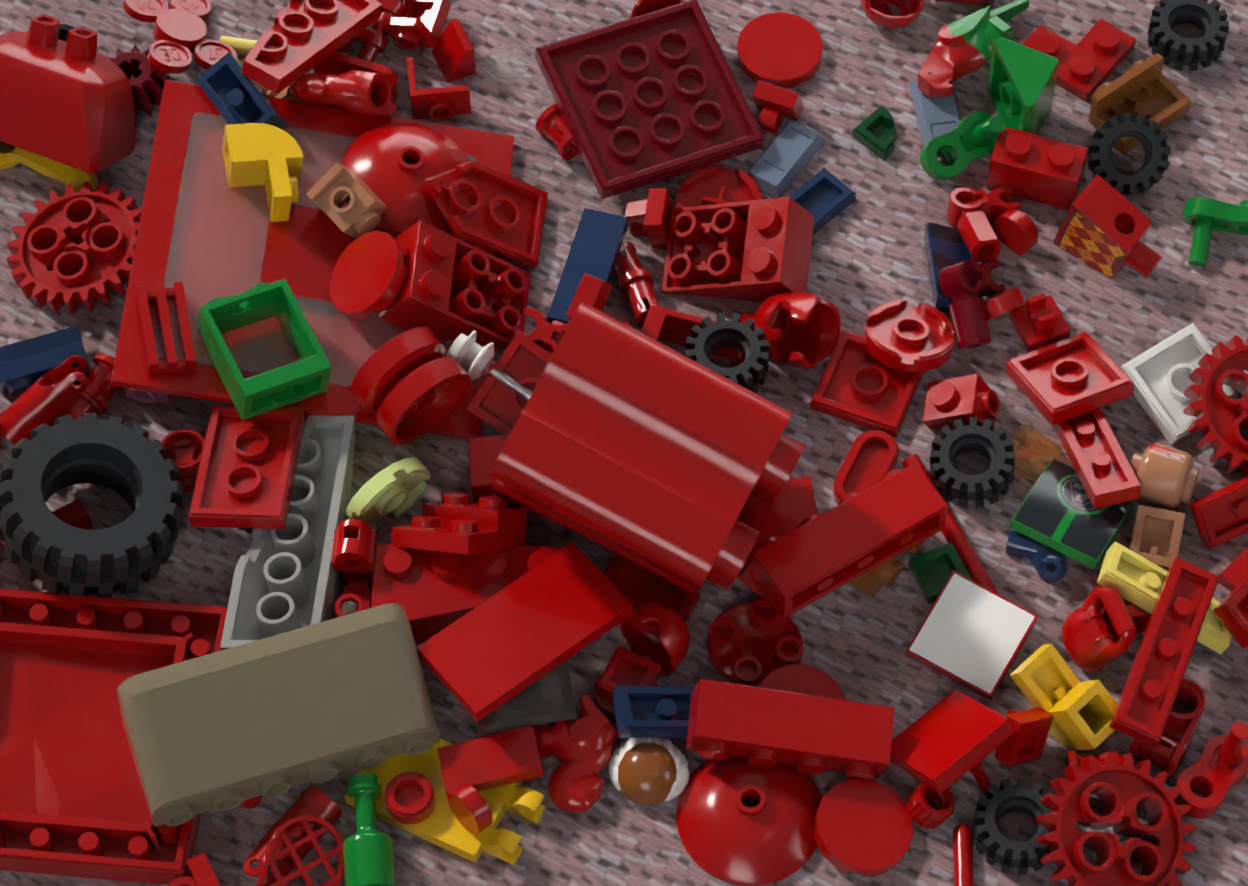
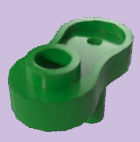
[920,112,1006,181]
[1182,198,1248,267]

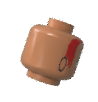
[1130,443,1200,511]

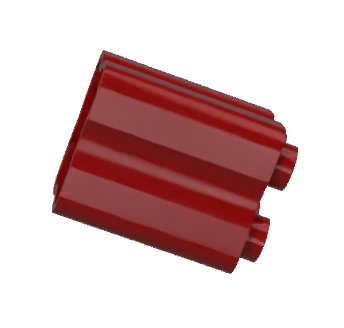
[490,302,806,596]

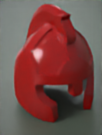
[741,292,841,369]

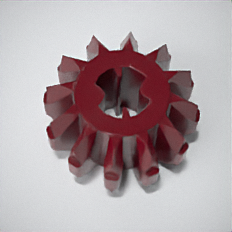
[108,44,171,117]

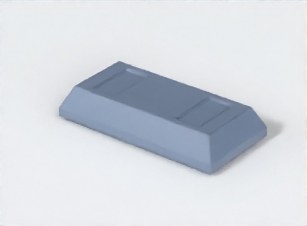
[909,80,962,153]
[747,120,826,198]

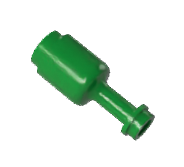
[343,774,396,886]

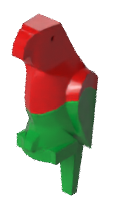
[917,0,1029,97]

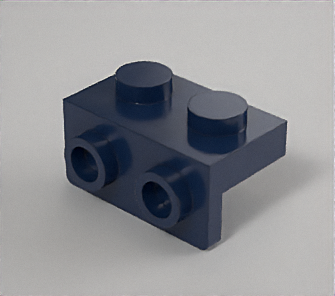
[0,326,91,395]

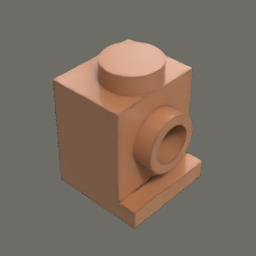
[306,162,388,239]

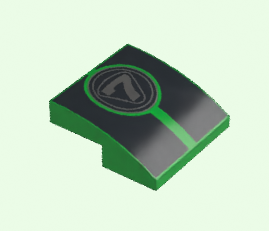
[1009,458,1137,569]

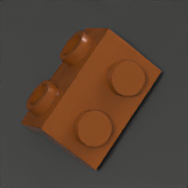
[1088,53,1191,155]

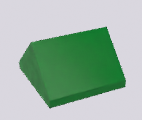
[987,37,1059,135]

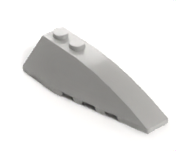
[220,415,356,651]

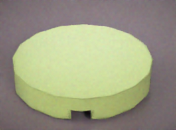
[345,457,431,530]

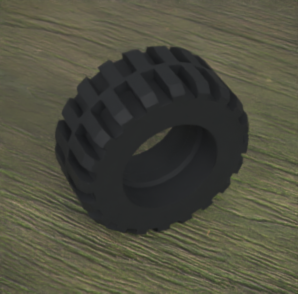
[0,413,183,598]

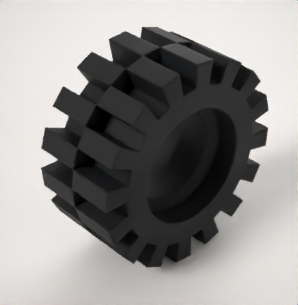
[1147,0,1229,71]
[1087,113,1171,195]
[685,313,769,393]
[930,417,1015,508]
[972,777,1054,874]

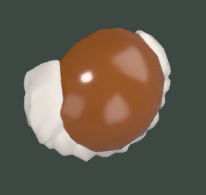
[609,738,689,805]

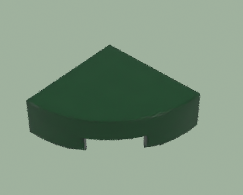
[852,105,896,161]

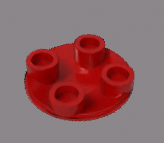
[707,598,803,687]

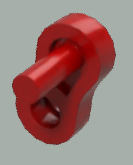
[1174,722,1248,819]

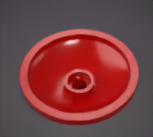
[342,123,468,237]
[676,756,822,886]

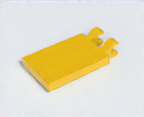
[344,738,546,865]

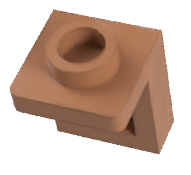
[1129,505,1186,570]

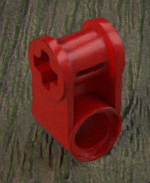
[1128,679,1206,779]

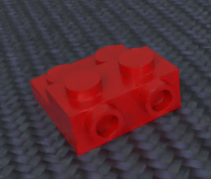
[392,493,527,555]

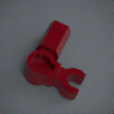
[939,259,1006,350]

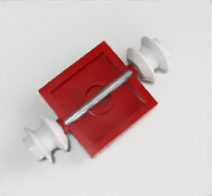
[446,330,552,435]

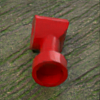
[331,519,376,590]

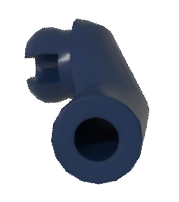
[1005,530,1067,582]

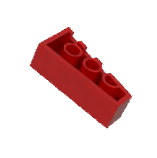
[371,543,563,644]

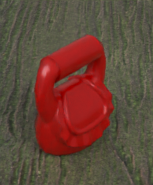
[1061,587,1137,673]

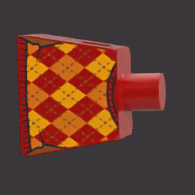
[1052,174,1162,279]

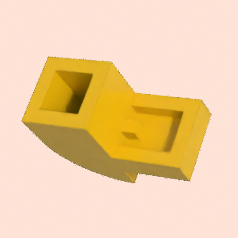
[222,123,304,222]
[1010,643,1117,751]

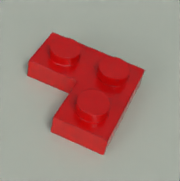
[1022,18,1136,102]

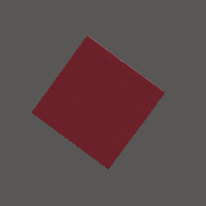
[535,0,765,200]

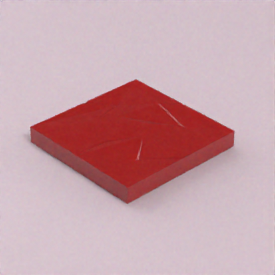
[0,589,228,885]

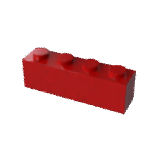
[753,463,948,618]
[686,678,894,780]

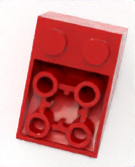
[662,197,815,302]
[379,220,531,350]

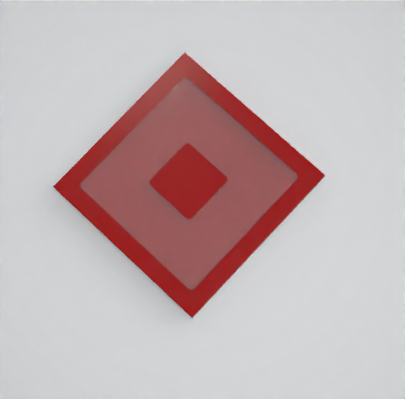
[110,80,514,439]

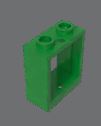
[197,279,332,421]

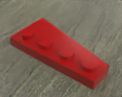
[242,0,382,94]

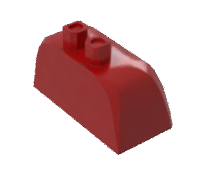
[0,14,135,173]

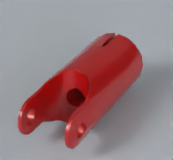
[0,355,89,445]
[243,785,342,886]

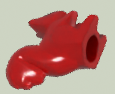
[289,70,398,115]
[528,693,618,813]

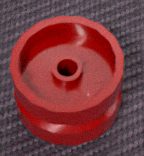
[350,327,472,445]

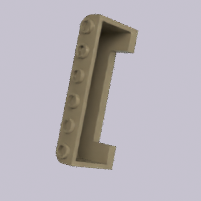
[117,603,440,827]

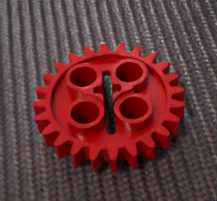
[7,181,142,314]
[1183,335,1248,478]
[1036,751,1196,886]

